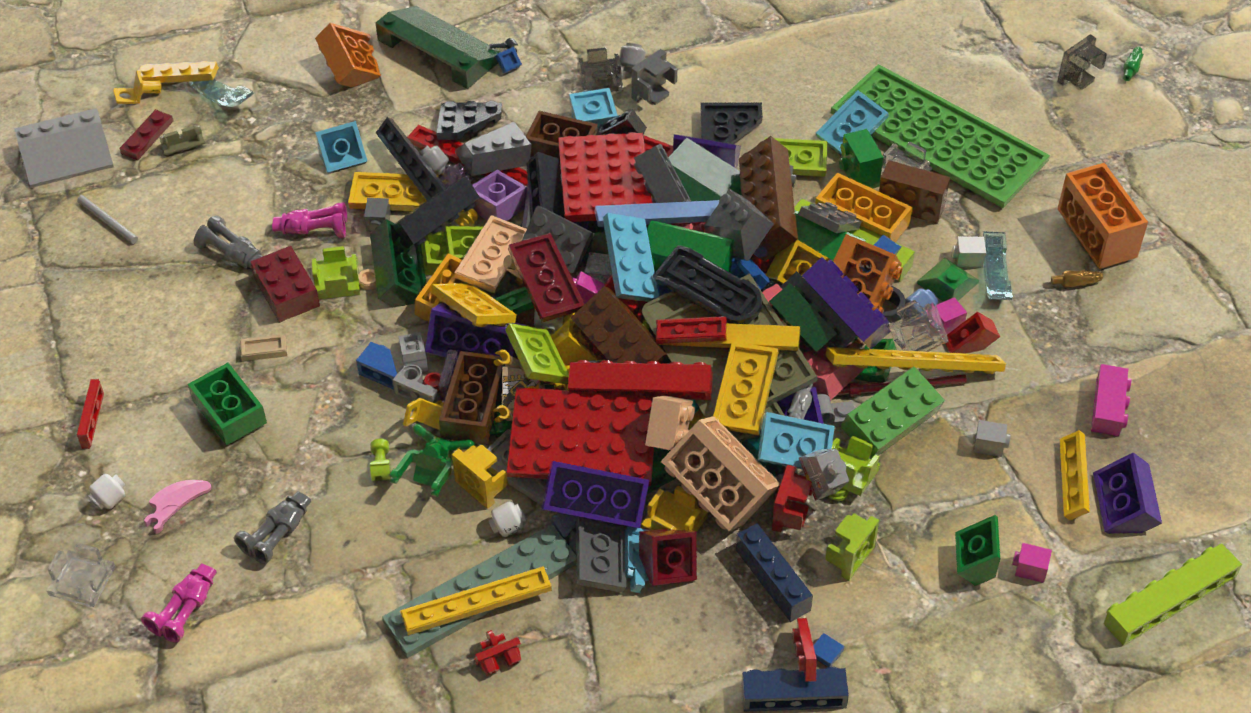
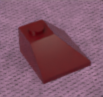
[639,529,697,586]

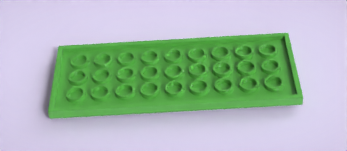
[831,64,1050,208]

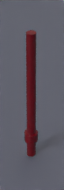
[836,374,967,397]

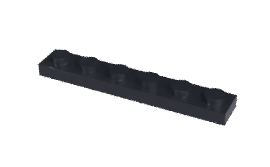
[376,117,446,200]

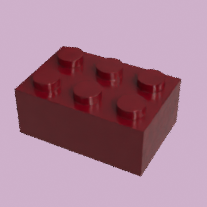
[250,246,320,323]

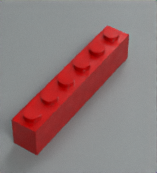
[568,360,713,400]

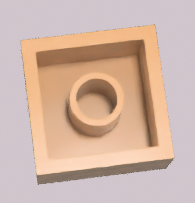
[645,395,695,450]

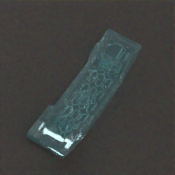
[187,78,254,107]
[983,231,1012,300]

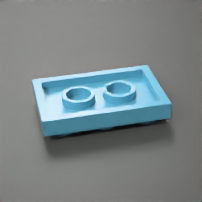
[816,90,889,155]
[757,412,835,470]

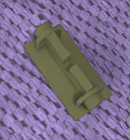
[159,125,206,155]

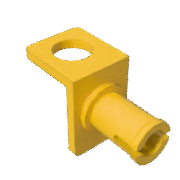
[113,70,161,104]
[403,398,444,430]

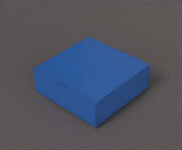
[495,47,522,74]
[813,633,845,667]

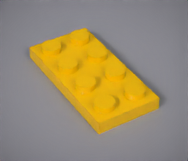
[348,172,438,211]
[431,283,517,327]
[713,342,779,435]

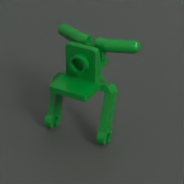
[390,424,474,497]

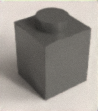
[364,198,391,231]

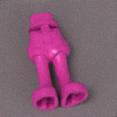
[272,202,347,238]
[141,564,217,642]

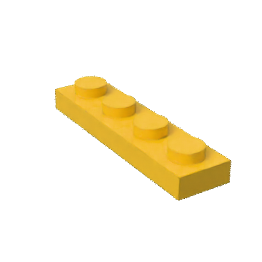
[139,61,219,83]
[1060,430,1090,521]

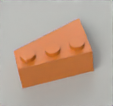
[315,23,381,87]

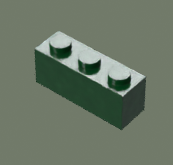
[769,283,837,355]

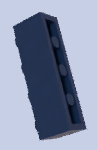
[736,523,813,622]
[741,667,849,712]

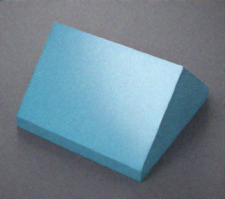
[315,121,367,173]

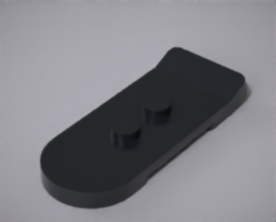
[653,245,762,324]

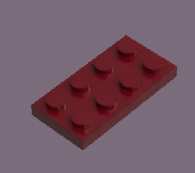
[508,233,585,322]

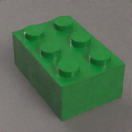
[188,362,267,446]

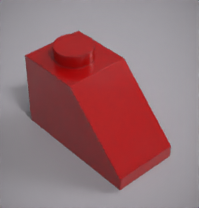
[943,312,1000,354]

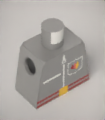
[798,449,849,501]

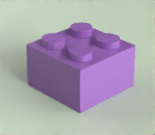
[472,170,527,221]

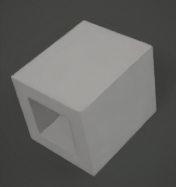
[974,420,1010,457]

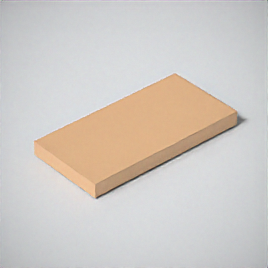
[454,215,527,294]

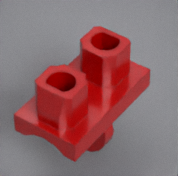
[474,630,522,676]

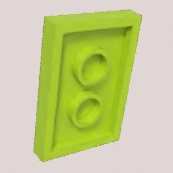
[765,137,827,177]
[505,323,569,384]

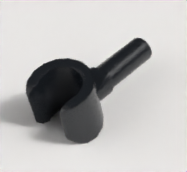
[489,38,518,52]

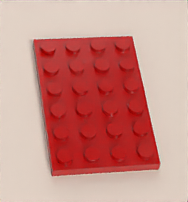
[558,132,652,222]
[507,387,657,486]

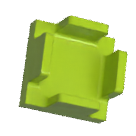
[312,246,360,299]
[832,436,880,496]
[825,513,880,581]

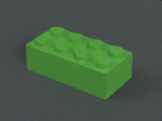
[840,367,945,459]

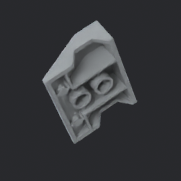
[14,108,114,188]

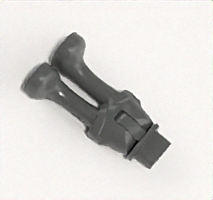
[193,215,263,269]
[233,491,312,564]

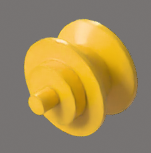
[455,208,478,226]

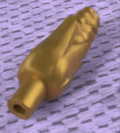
[1051,269,1104,288]

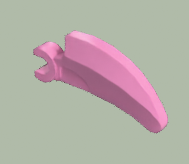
[144,480,211,534]

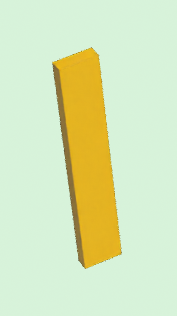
[659,323,800,351]
[400,566,552,635]

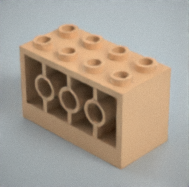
[661,417,781,531]

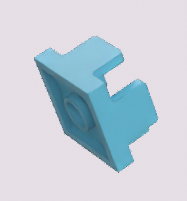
[569,88,618,128]

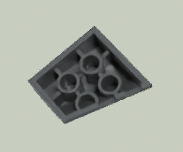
[455,122,531,176]
[704,189,774,261]

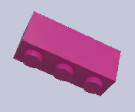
[1091,364,1132,436]

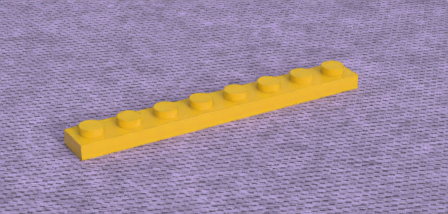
[826,347,1006,374]

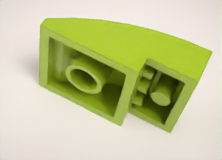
[421,226,483,275]

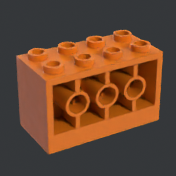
[1057,162,1148,269]
[833,234,903,345]

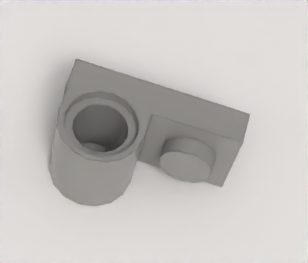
[398,332,428,372]
[393,364,438,404]
[817,394,855,428]

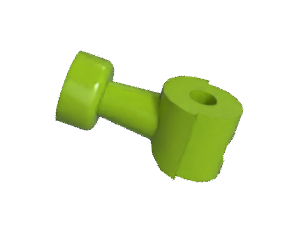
[370,438,391,481]

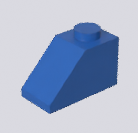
[356,342,397,390]

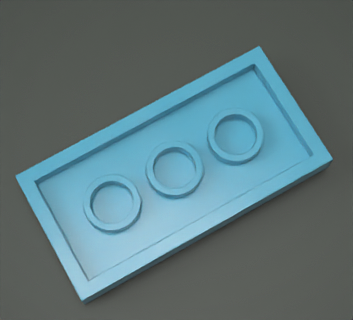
[603,213,659,302]

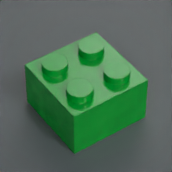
[839,129,884,189]

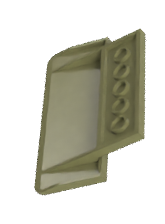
[642,274,818,442]

